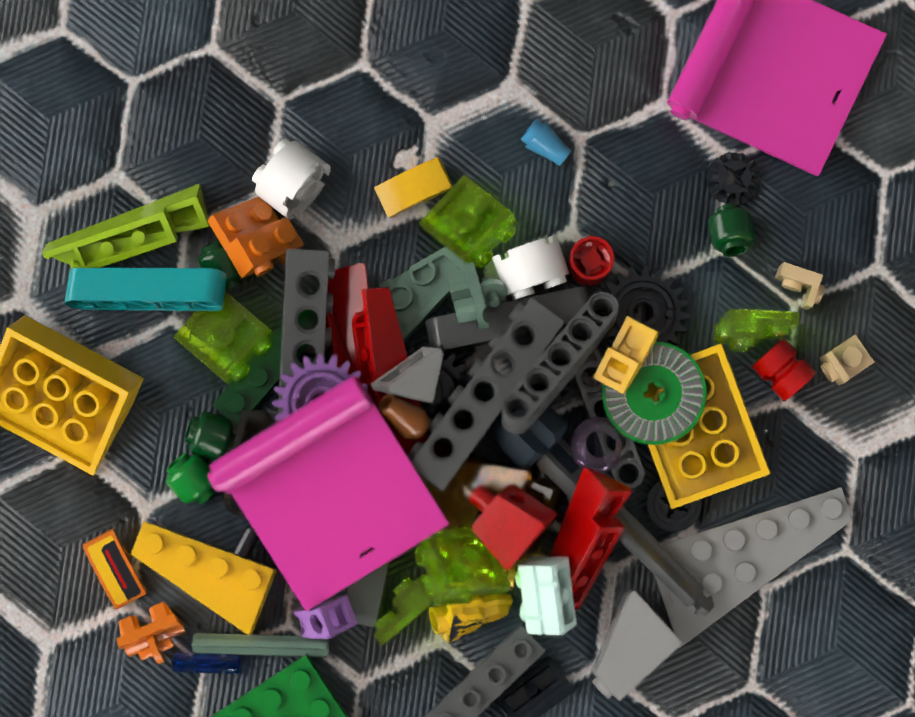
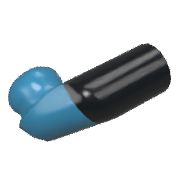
[233,524,259,559]

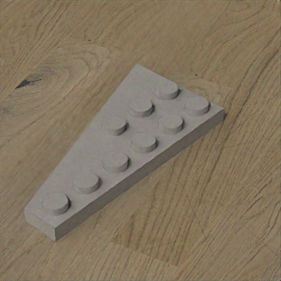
[653,487,853,649]

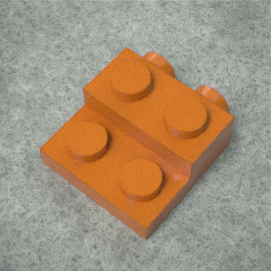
[207,196,304,278]

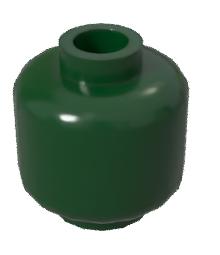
[708,204,755,257]
[197,240,242,291]
[184,411,238,461]

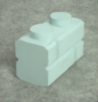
[516,556,577,635]

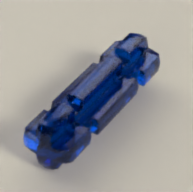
[172,653,241,674]

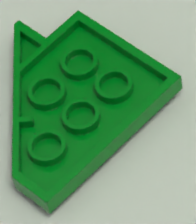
[210,654,349,717]

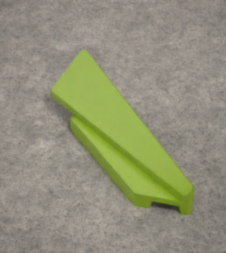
[42,184,210,269]

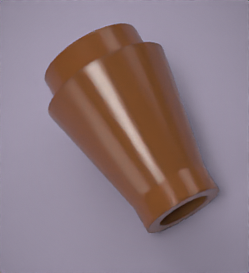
[378,394,430,440]

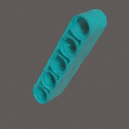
[64,268,227,311]

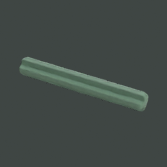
[192,633,329,657]

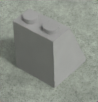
[591,590,682,701]

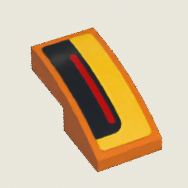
[82,528,146,610]

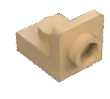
[775,262,825,310]
[820,334,875,386]

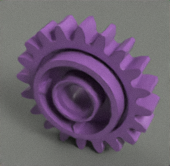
[273,353,368,421]

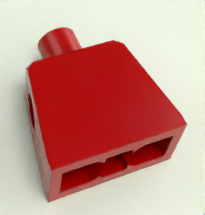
[468,484,558,571]

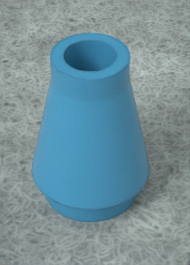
[520,119,572,166]

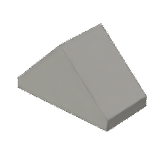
[370,346,443,403]

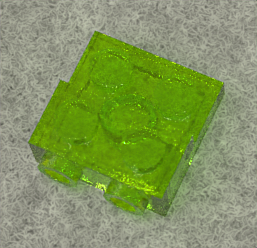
[419,174,518,268]
[173,291,274,385]
[714,309,799,352]
[416,528,510,606]
[373,573,437,646]

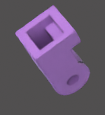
[293,595,358,639]

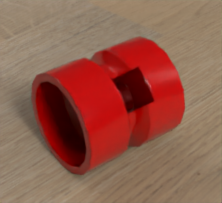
[567,236,614,287]
[751,337,817,402]

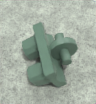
[447,262,507,330]

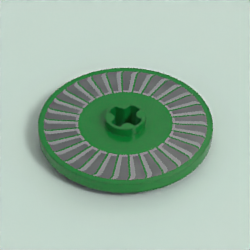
[602,342,707,445]

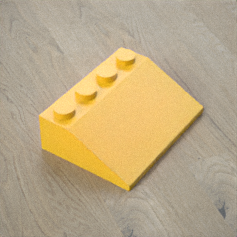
[0,315,144,475]
[645,344,771,509]

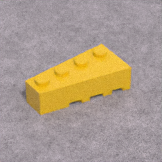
[131,521,277,635]

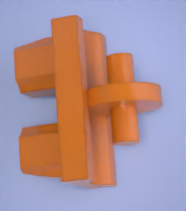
[116,602,186,664]

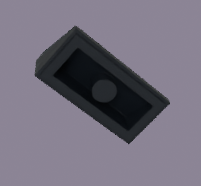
[496,657,574,717]

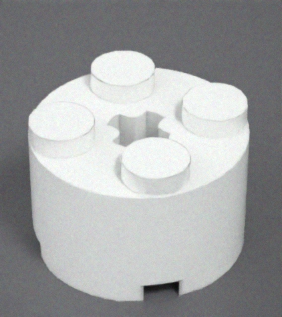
[252,138,331,220]
[492,235,570,301]

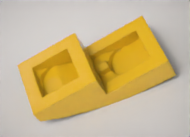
[374,157,453,218]
[593,316,660,394]

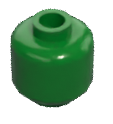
[166,452,215,504]

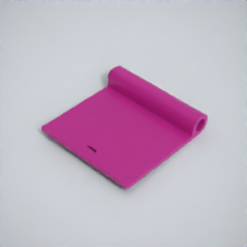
[667,0,887,177]
[208,375,449,611]

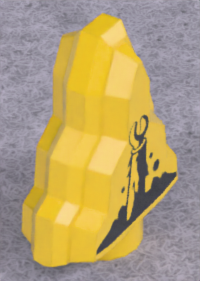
[429,590,513,643]

